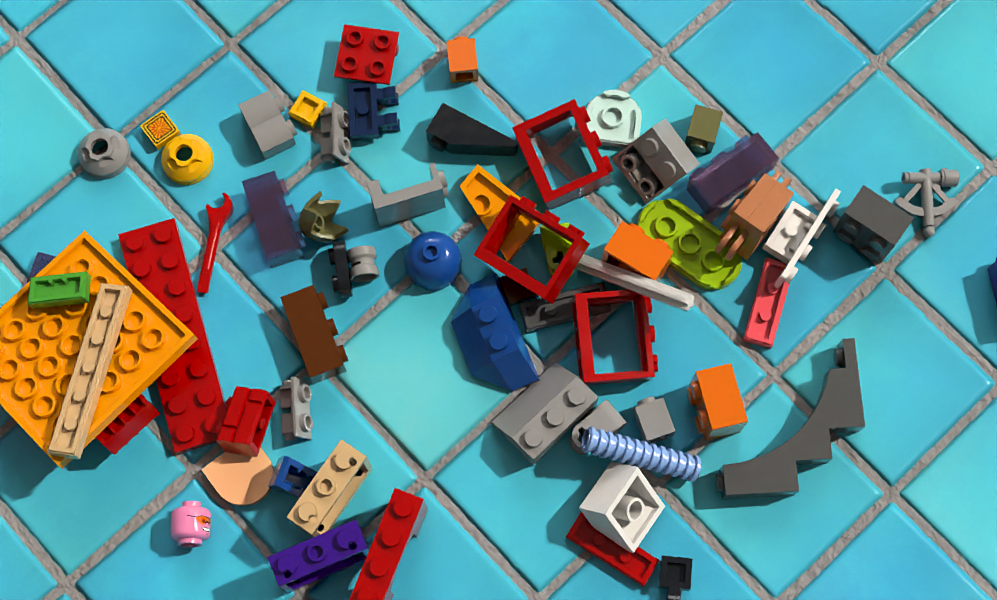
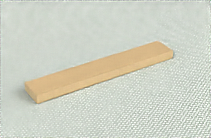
[47,283,132,459]

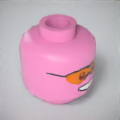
[170,501,211,547]

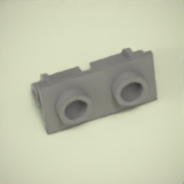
[320,102,351,164]
[280,377,313,441]

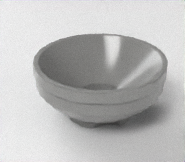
[78,128,131,179]

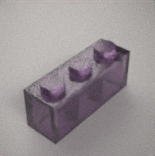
[686,132,779,215]
[242,171,306,268]

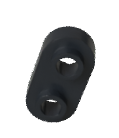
[328,240,353,298]

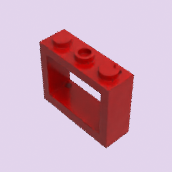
[512,99,614,210]
[473,195,590,304]
[571,290,658,385]

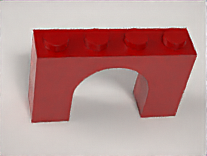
[349,488,428,600]

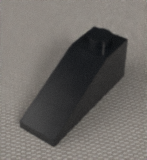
[426,103,518,157]

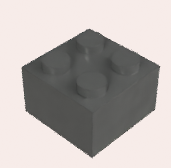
[833,185,914,263]

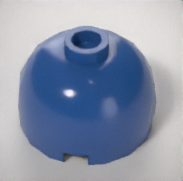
[404,231,462,291]

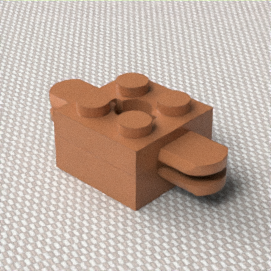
[715,170,794,261]

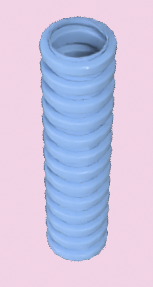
[581,426,701,482]

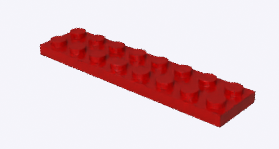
[118,218,226,455]

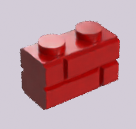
[216,386,276,457]

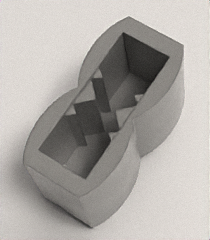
[238,90,297,159]

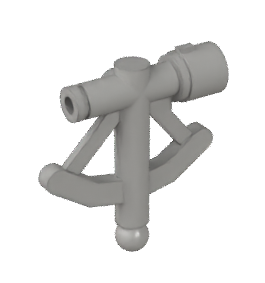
[894,168,959,238]

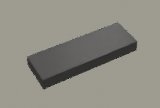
[519,282,611,334]

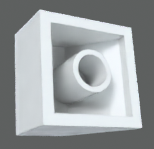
[579,461,665,553]

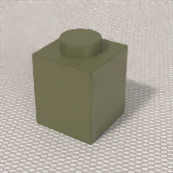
[685,105,723,153]

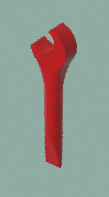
[196,193,234,293]

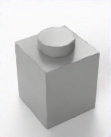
[633,396,676,444]

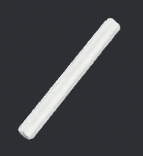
[575,254,695,311]

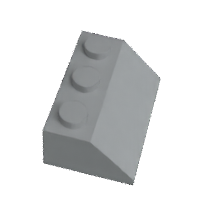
[491,362,598,465]

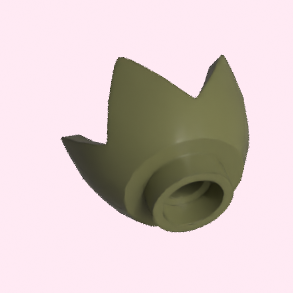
[298,191,349,243]

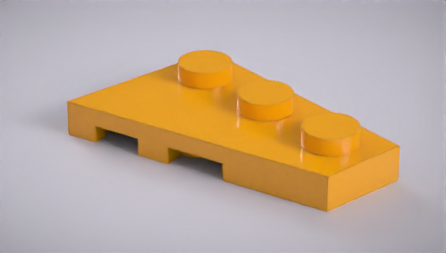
[459,164,540,263]

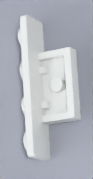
[762,189,841,288]

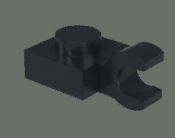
[658,555,693,600]

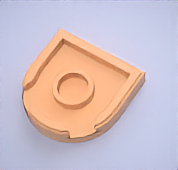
[201,448,274,506]

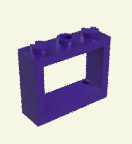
[267,519,370,593]

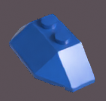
[451,273,540,392]

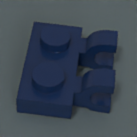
[348,82,400,141]

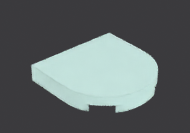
[581,90,642,148]

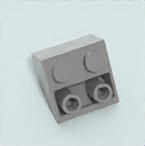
[612,118,700,204]

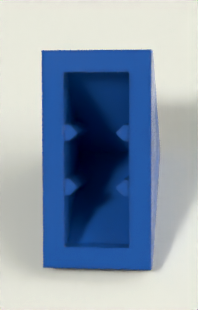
[268,456,318,499]

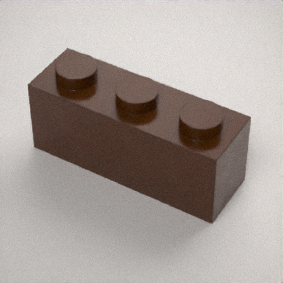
[280,285,349,384]

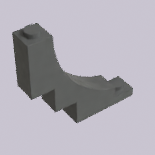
[715,338,865,500]

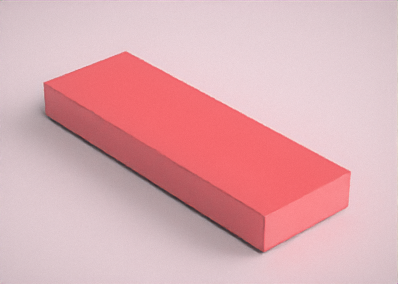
[742,257,790,349]

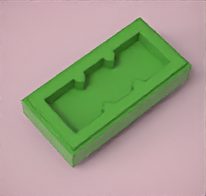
[28,271,91,309]

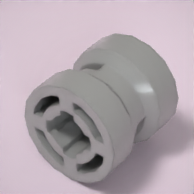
[347,245,379,282]

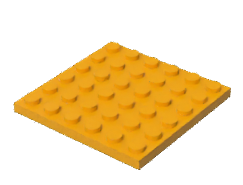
[0,230,198,469]

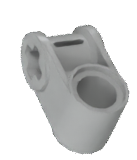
[570,400,627,454]

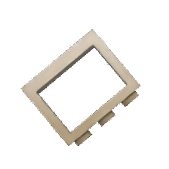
[286,439,373,538]

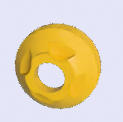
[161,134,214,185]

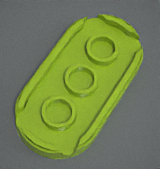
[637,199,742,290]

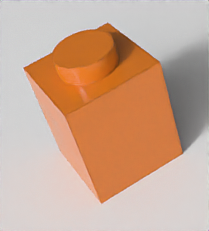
[447,36,479,83]

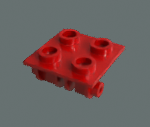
[334,24,399,85]

